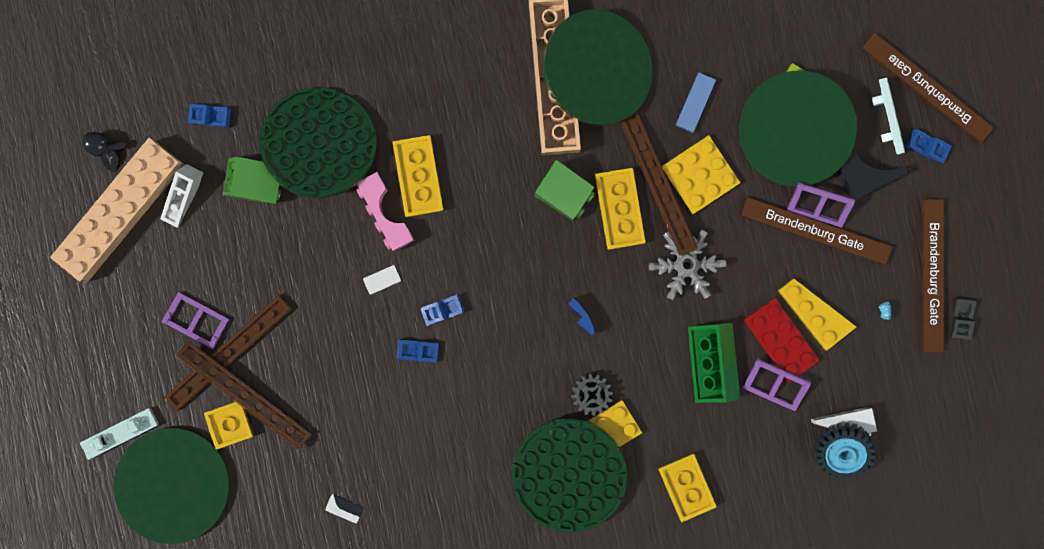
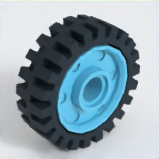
[815,422,876,481]

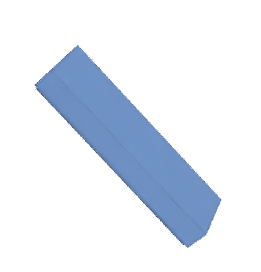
[675,73,716,133]

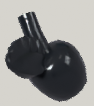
[82,132,126,172]

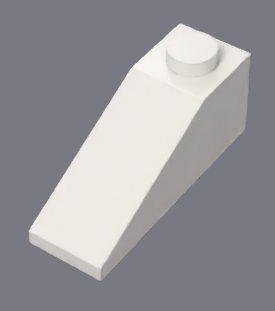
[160,164,203,227]
[811,407,877,436]

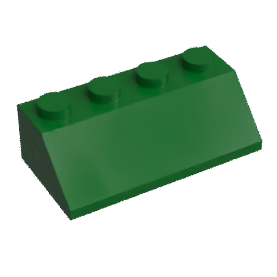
[688,323,740,403]

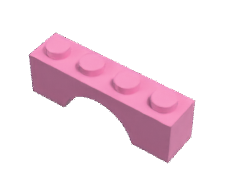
[356,172,415,252]

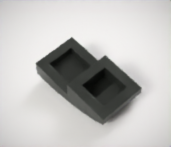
[951,297,977,340]

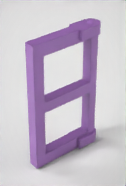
[787,182,855,228]
[162,292,230,350]
[743,358,811,411]

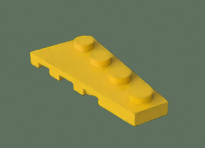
[778,279,856,351]

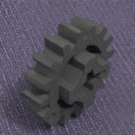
[571,373,613,416]

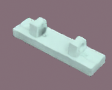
[872,78,906,155]
[80,408,159,460]

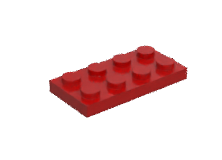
[743,298,820,383]

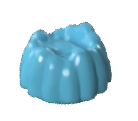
[878,301,891,320]

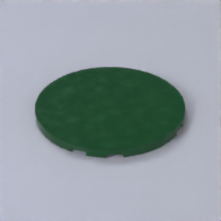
[543,9,652,126]
[739,71,857,187]
[259,87,376,198]
[511,418,627,532]
[113,428,230,544]

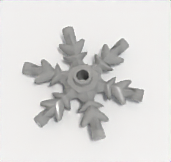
[649,230,726,300]

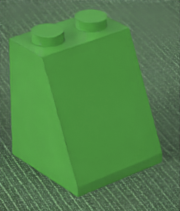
[222,157,281,204]
[535,160,595,221]

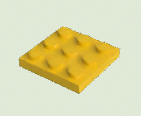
[662,136,740,215]

